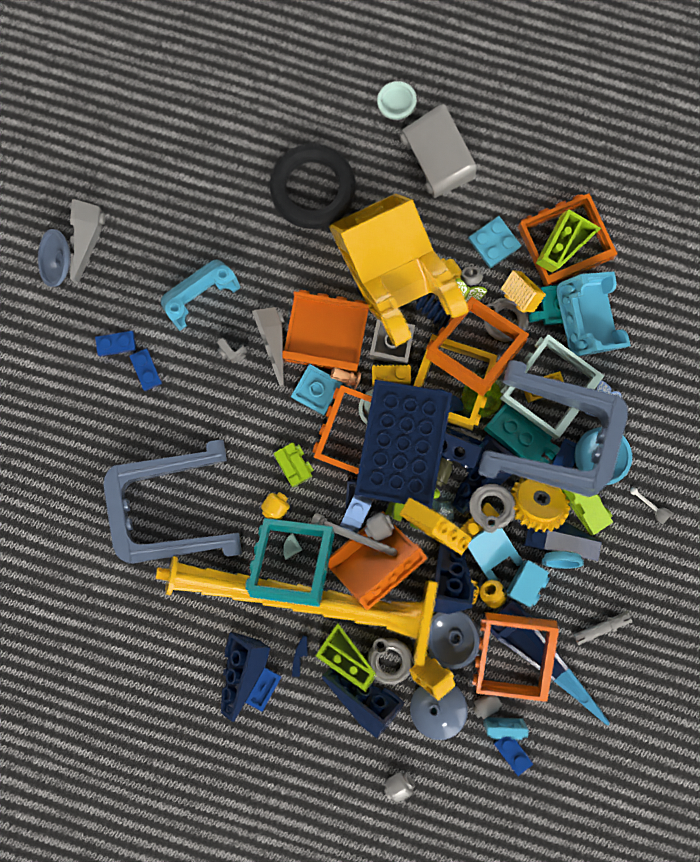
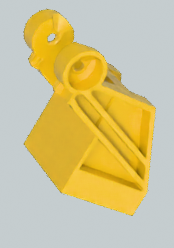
[328,193,468,347]

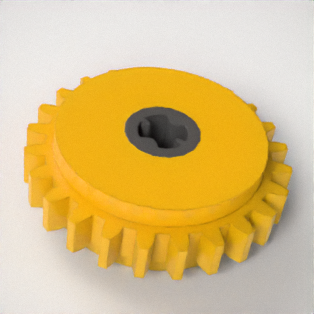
[510,478,570,532]

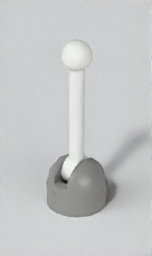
[630,487,672,525]

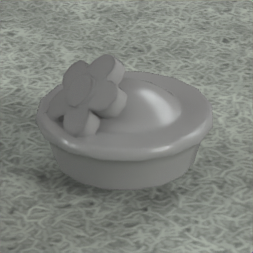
[460,266,483,286]

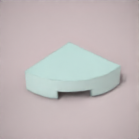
[283,533,302,560]

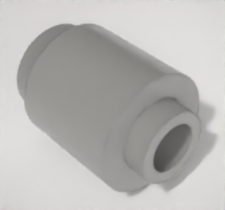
[472,695,503,720]

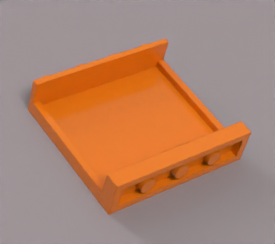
[282,290,369,374]
[328,511,428,611]

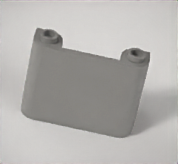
[399,104,477,198]

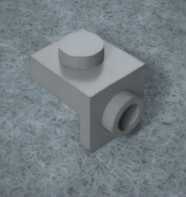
[217,338,247,363]

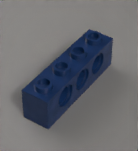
[442,427,485,469]

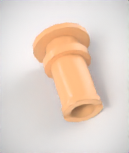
[330,367,361,390]

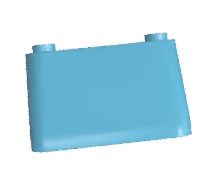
[161,260,241,331]
[557,272,631,357]

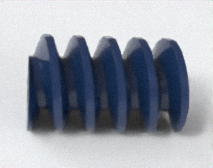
[416,293,451,329]

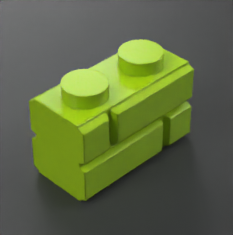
[273,442,314,488]

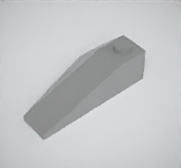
[70,199,105,284]
[252,307,285,389]

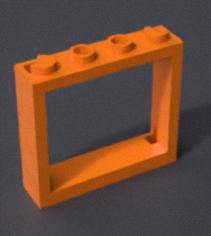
[518,193,617,287]
[426,297,529,396]
[312,385,372,474]
[472,612,559,702]

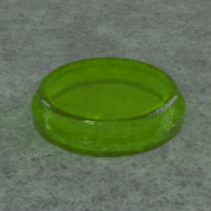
[462,377,502,417]

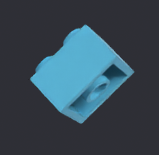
[507,561,550,607]

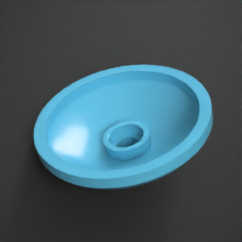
[575,427,632,485]

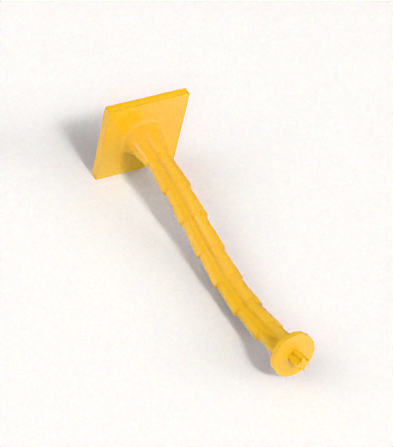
[155,556,437,665]

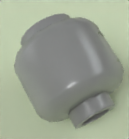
[364,513,395,542]
[384,772,415,803]

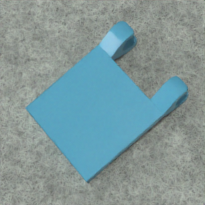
[468,523,523,581]

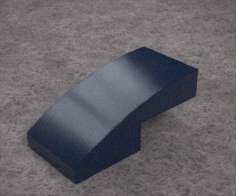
[292,635,308,677]

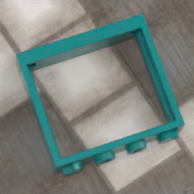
[245,518,335,607]

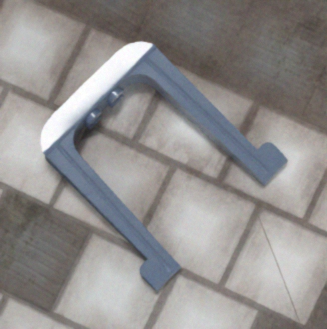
[478,360,628,497]
[104,440,242,564]

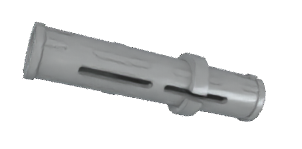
[573,611,632,646]

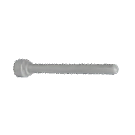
[311,513,397,556]

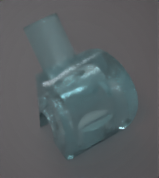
[432,500,454,521]

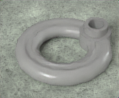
[484,298,529,342]
[469,484,516,533]
[367,637,413,685]

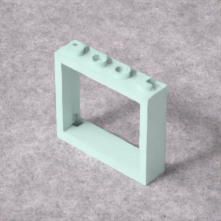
[500,335,604,439]

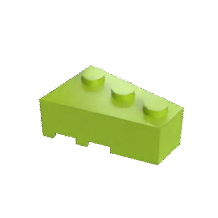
[536,209,601,273]
[561,489,613,535]
[316,623,377,692]

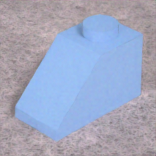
[340,495,373,533]

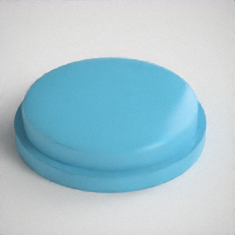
[542,551,584,569]

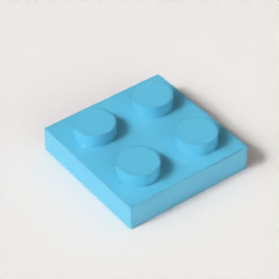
[468,216,521,269]
[291,364,343,416]
[483,717,528,740]

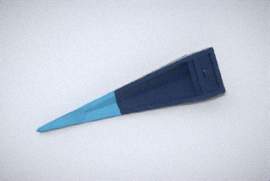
[490,599,610,726]

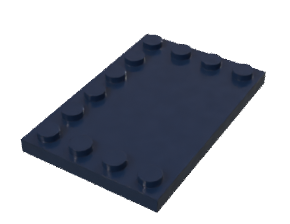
[354,380,452,509]

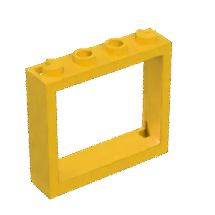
[413,334,498,431]

